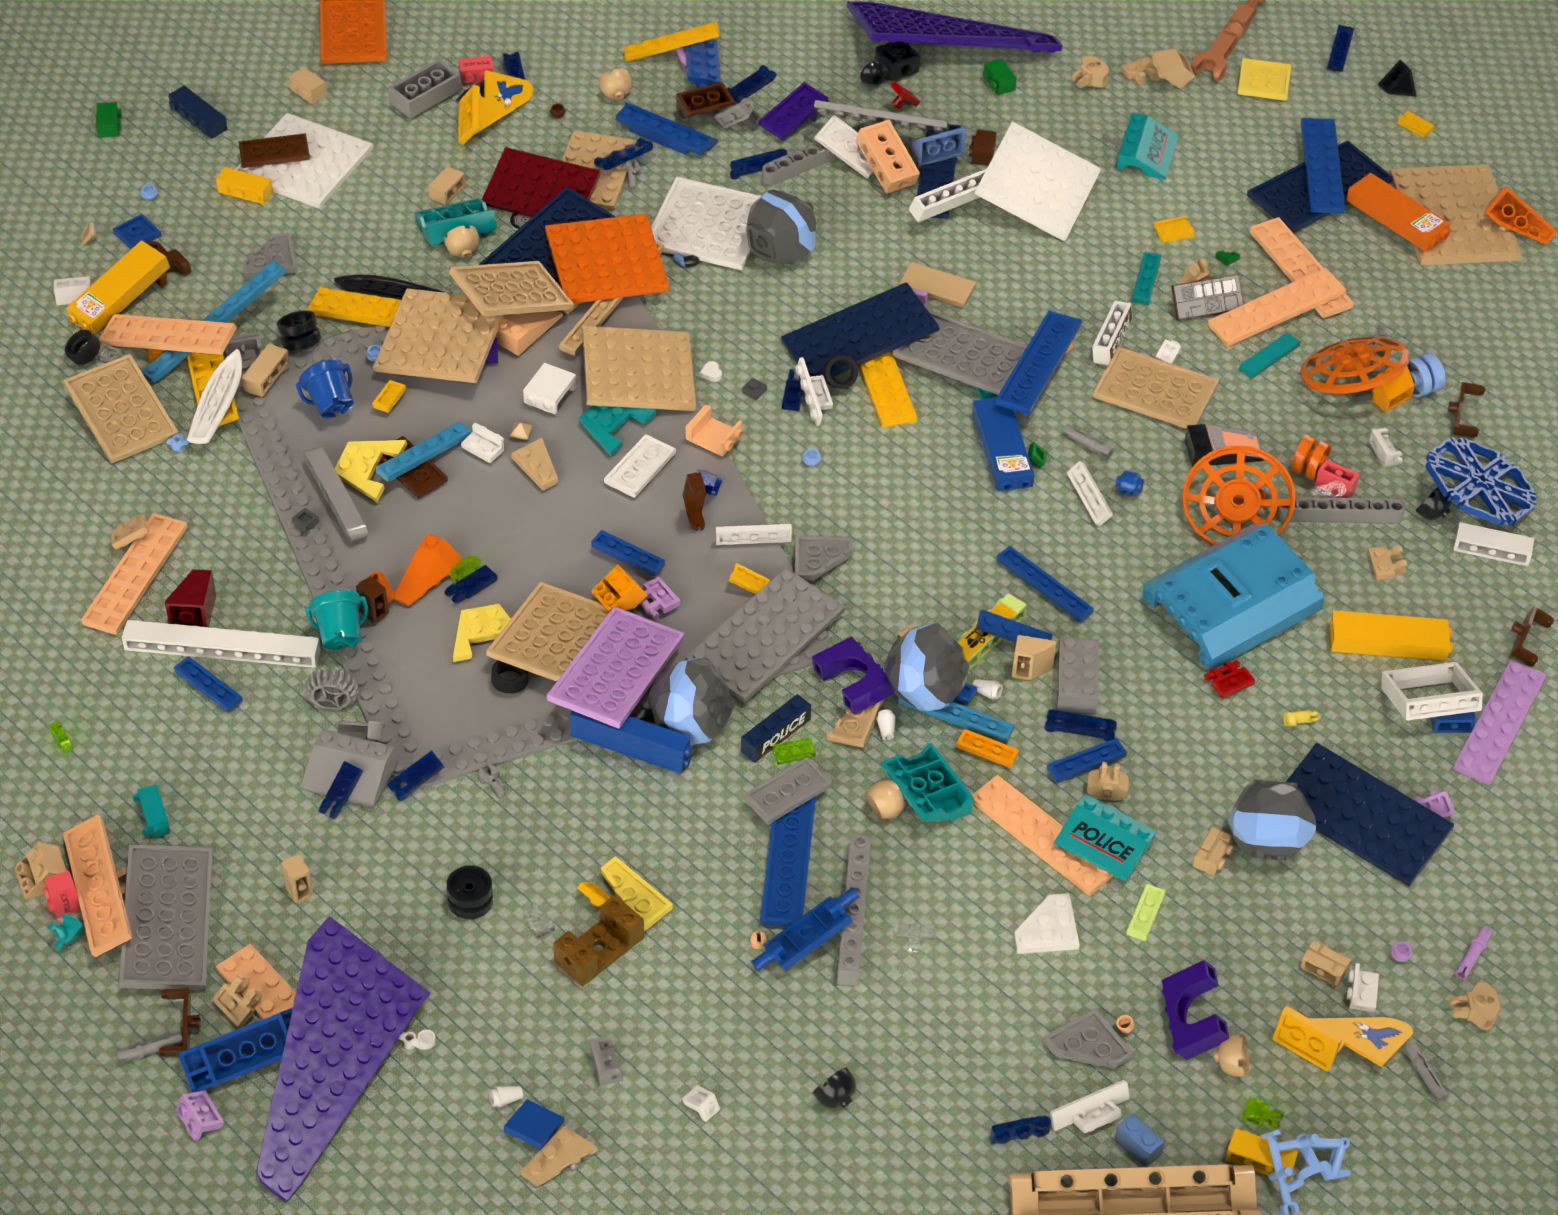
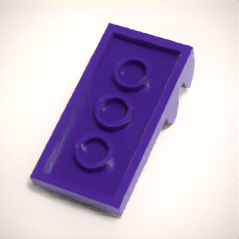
[758,82,829,141]

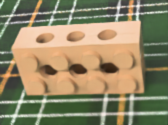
[856,120,920,194]

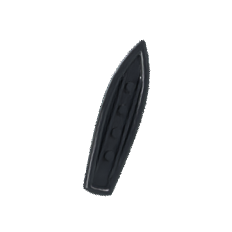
[334,275,445,300]

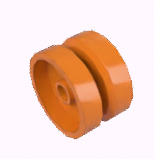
[1291,434,1332,481]

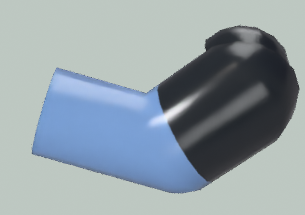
[673,253,699,268]

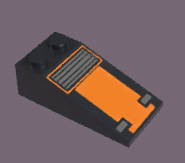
[1184,424,1264,467]

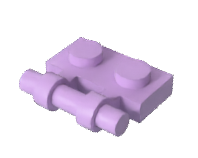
[639,577,680,619]

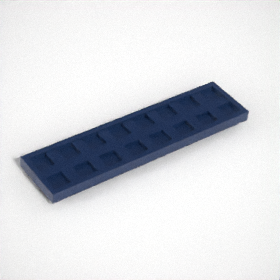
[917,124,961,219]

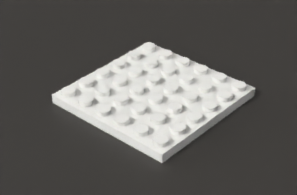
[235,113,373,209]
[974,121,1101,242]
[651,177,761,270]

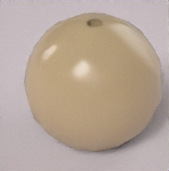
[867,779,906,820]

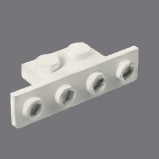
[795,357,833,426]
[1050,1080,1130,1133]

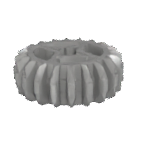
[304,667,359,710]

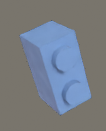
[1115,1113,1165,1167]

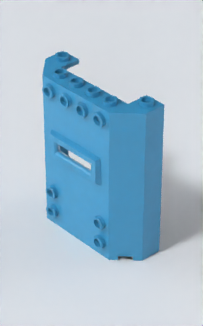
[1142,523,1324,669]

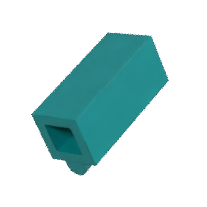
[132,784,171,839]

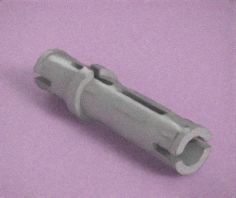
[1062,424,1114,459]
[116,1031,183,1063]
[1404,1042,1449,1103]

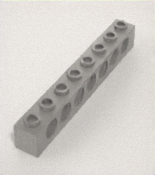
[837,834,871,986]

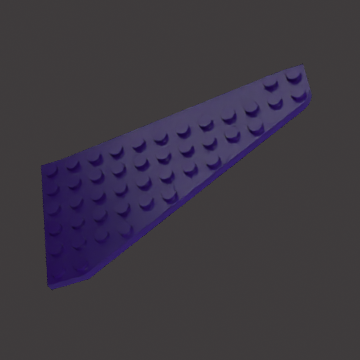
[847,1,1062,53]
[257,916,431,1203]

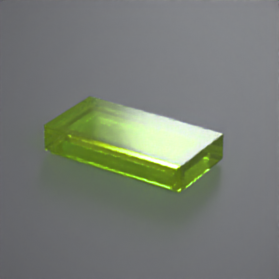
[772,737,816,765]

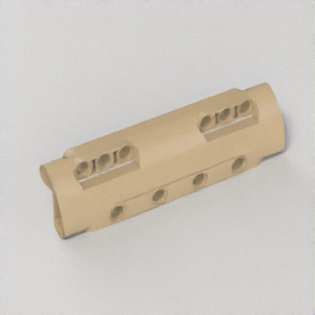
[1009,1165,1262,1215]

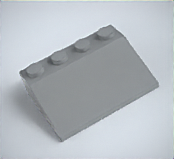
[301,730,399,807]

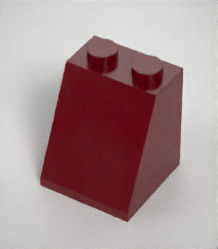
[165,569,216,628]

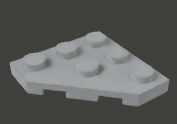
[242,232,297,279]
[795,536,852,581]
[1043,1008,1134,1069]

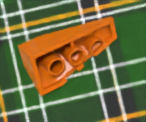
[1484,187,1558,245]
[393,533,463,606]

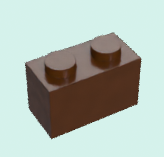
[969,129,997,166]
[356,576,389,624]

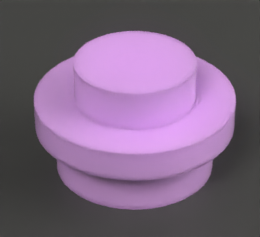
[1391,941,1412,962]

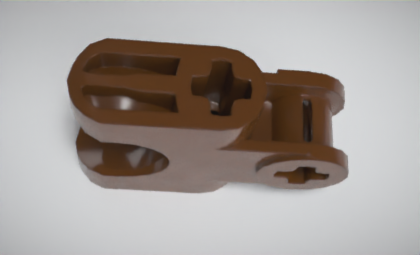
[147,241,191,288]

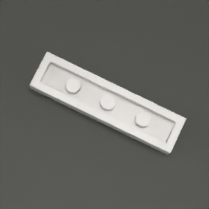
[1067,461,1113,527]
[716,524,792,545]

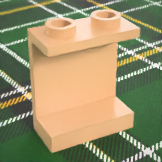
[685,405,743,457]

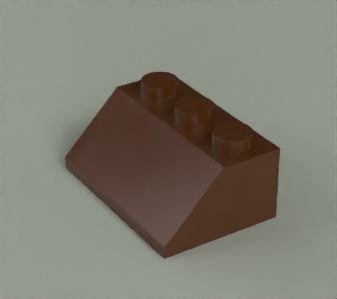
[676,82,735,119]

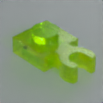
[1242,1097,1284,1129]

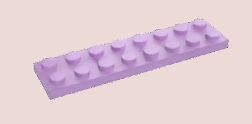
[1453,659,1547,786]

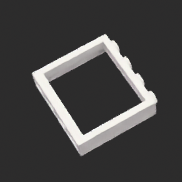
[1381,662,1483,721]

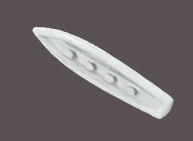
[187,349,242,444]

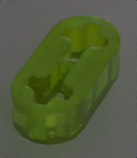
[450,555,481,585]
[48,720,74,754]

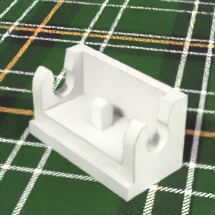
[54,276,91,305]
[1369,428,1403,467]

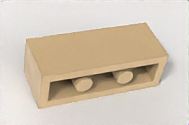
[241,344,290,397]

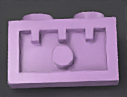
[1413,789,1455,817]
[176,1090,224,1141]

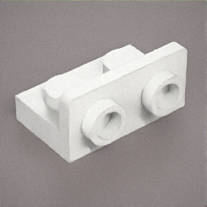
[461,423,504,464]
[1346,963,1379,1013]

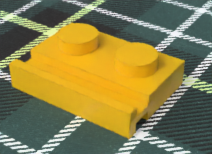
[1153,216,1195,243]

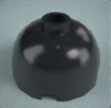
[1415,487,1452,520]
[812,1067,856,1108]

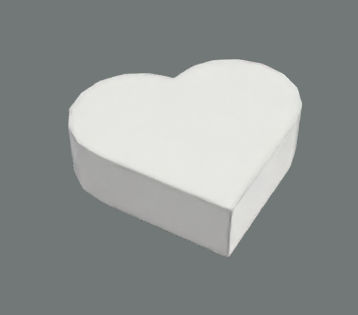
[700,361,722,382]

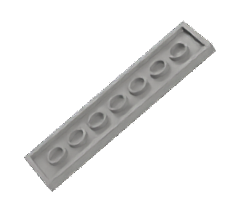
[814,100,949,134]

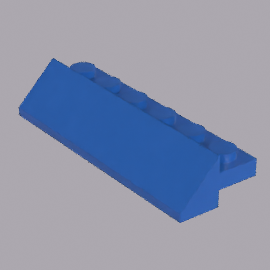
[616,101,718,156]
[178,1007,293,1093]

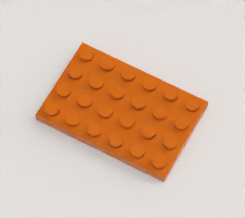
[320,0,387,64]

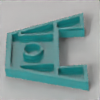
[579,406,656,457]

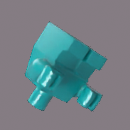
[48,913,85,950]

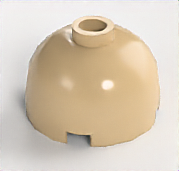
[598,69,632,100]
[443,225,479,258]
[1214,1034,1250,1077]

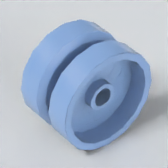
[1407,353,1446,398]

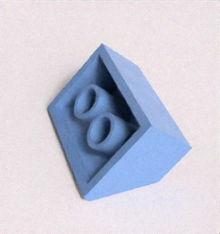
[910,127,966,167]

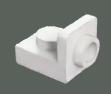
[1155,339,1182,364]
[682,1085,720,1122]

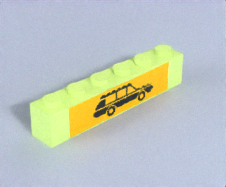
[958,593,1027,672]

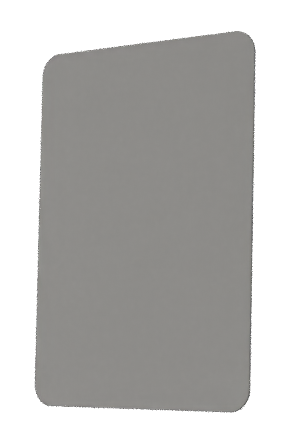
[234,280,829,787]

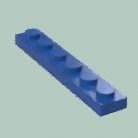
[997,546,1094,623]

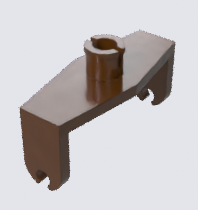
[1447,382,1485,438]
[682,472,706,531]
[1510,606,1554,666]
[159,988,201,1057]

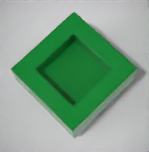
[1028,442,1047,468]

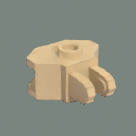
[1071,56,1109,88]
[1178,258,1215,284]
[1087,762,1129,801]
[1449,982,1501,1030]

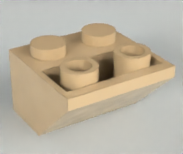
[1151,48,1195,89]
[1012,635,1057,680]
[14,841,66,900]

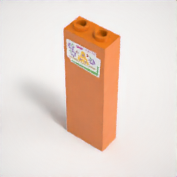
[1346,173,1451,252]

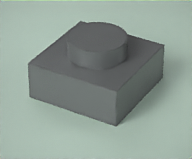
[742,110,762,131]
[742,378,767,400]
[1350,389,1373,403]
[292,508,319,532]

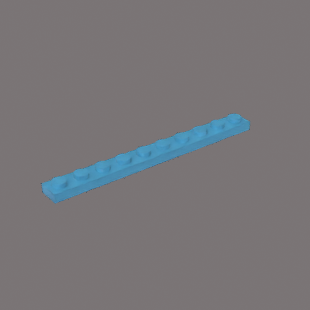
[141,260,286,384]

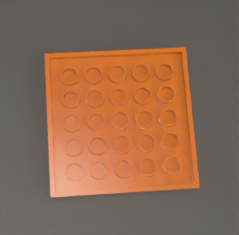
[545,213,669,303]

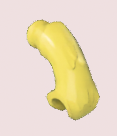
[1283,710,1320,726]

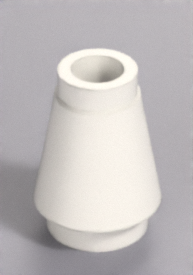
[973,679,1003,700]
[876,710,896,741]
[489,1086,523,1108]

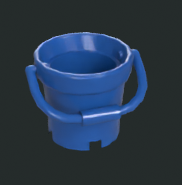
[296,359,354,418]

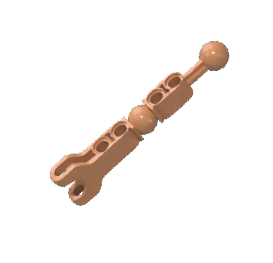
[1191,0,1266,82]

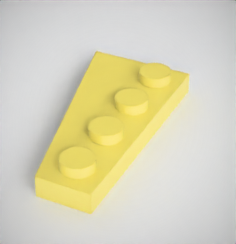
[601,856,673,932]

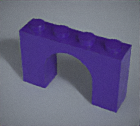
[812,636,894,715]
[1161,960,1229,1060]

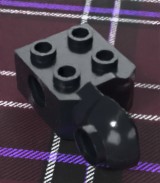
[860,41,921,85]

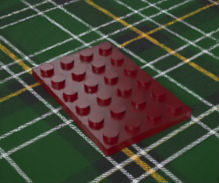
[481,147,601,217]

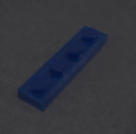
[1327,25,1354,72]

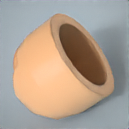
[750,931,767,949]
[1116,1015,1134,1034]

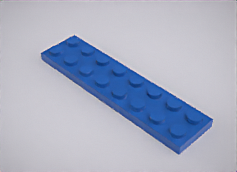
[1301,118,1345,214]
[995,310,1082,415]
[760,796,816,927]

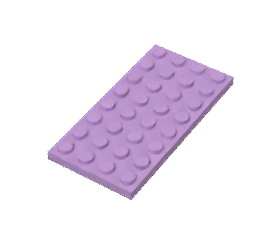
[547,606,685,729]

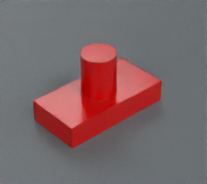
[890,81,920,109]

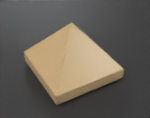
[82,222,98,245]
[510,422,532,440]

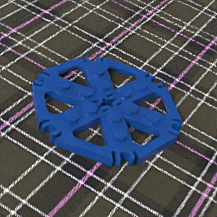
[1425,437,1537,526]

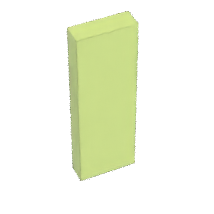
[1126,884,1166,941]

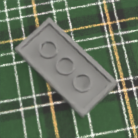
[743,757,832,825]

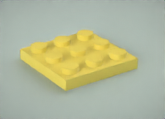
[1238,58,1291,101]

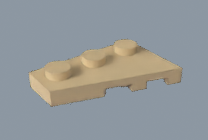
[511,438,558,491]
[520,1126,598,1186]

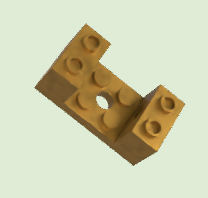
[553,894,644,987]

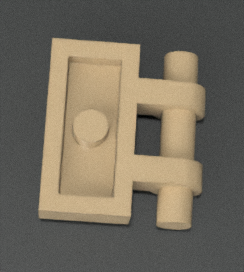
[111,513,149,550]

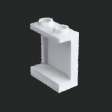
[523,363,577,414]

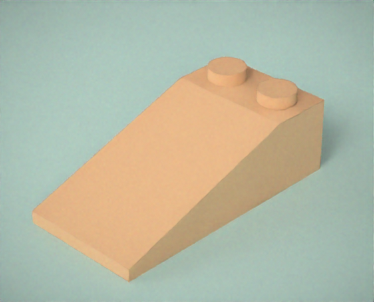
[495,311,563,356]

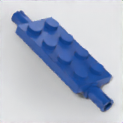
[685,39,721,88]
[751,887,860,972]

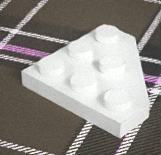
[1014,893,1080,954]

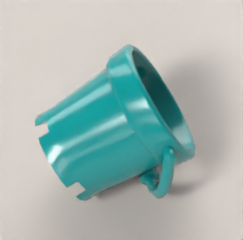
[305,590,368,650]

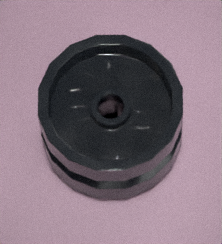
[277,310,321,351]
[446,865,493,919]

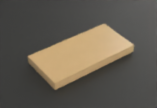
[899,262,976,308]

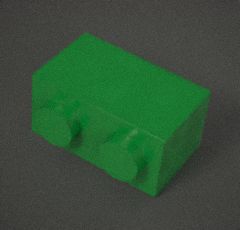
[982,59,1017,95]
[96,102,122,138]

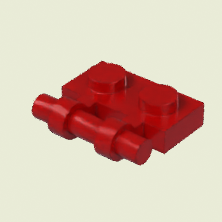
[1204,660,1255,699]

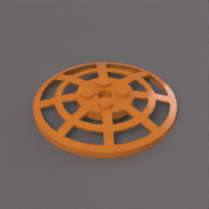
[1301,337,1409,394]
[1182,445,1295,546]

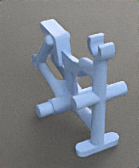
[1261,1130,1351,1215]

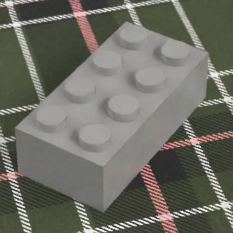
[388,59,462,119]
[1057,637,1099,714]

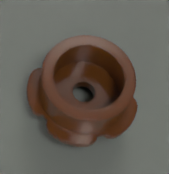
[549,103,566,119]

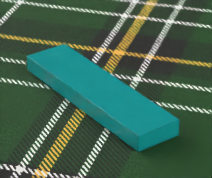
[1132,252,1161,305]
[1239,332,1300,378]

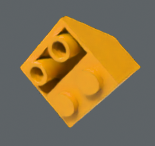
[1372,366,1415,412]
[591,564,648,612]

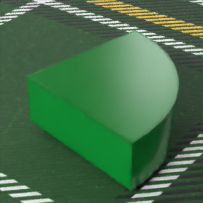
[1215,250,1240,266]

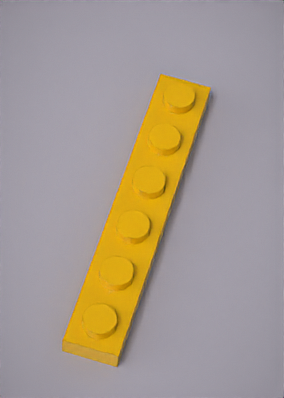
[624,22,720,62]

